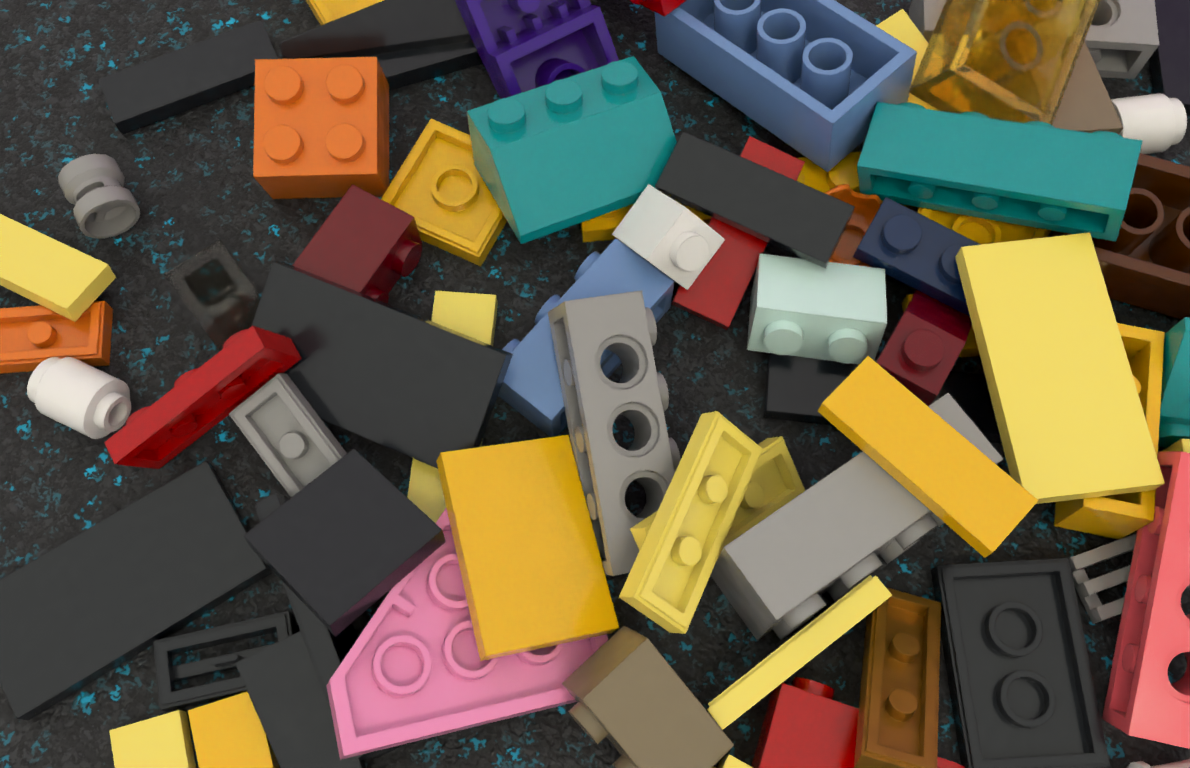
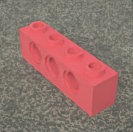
[1102,451,1190,749]

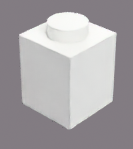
[612,184,725,290]

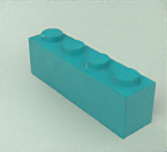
[857,102,1143,242]

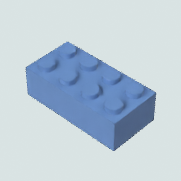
[654,0,917,172]

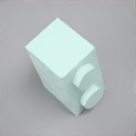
[747,253,887,364]

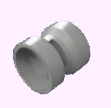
[58,154,140,239]

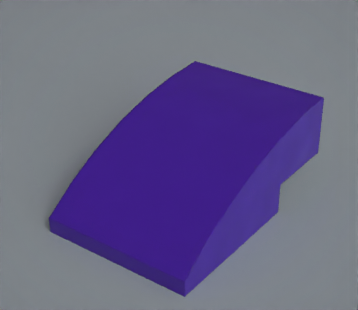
[455,0,619,99]

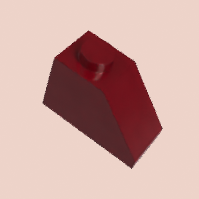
[876,290,972,406]

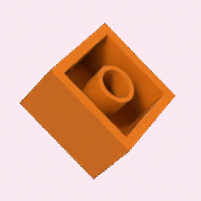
[253,57,389,199]

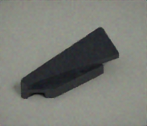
[279,0,483,91]

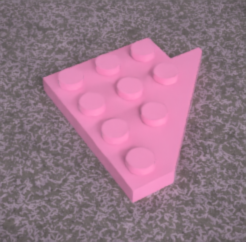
[326,508,608,760]

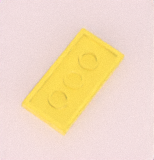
[955,232,1165,504]

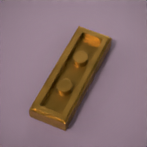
[854,587,941,768]

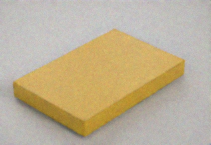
[436,435,619,661]

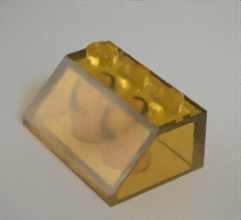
[909,0,1100,125]

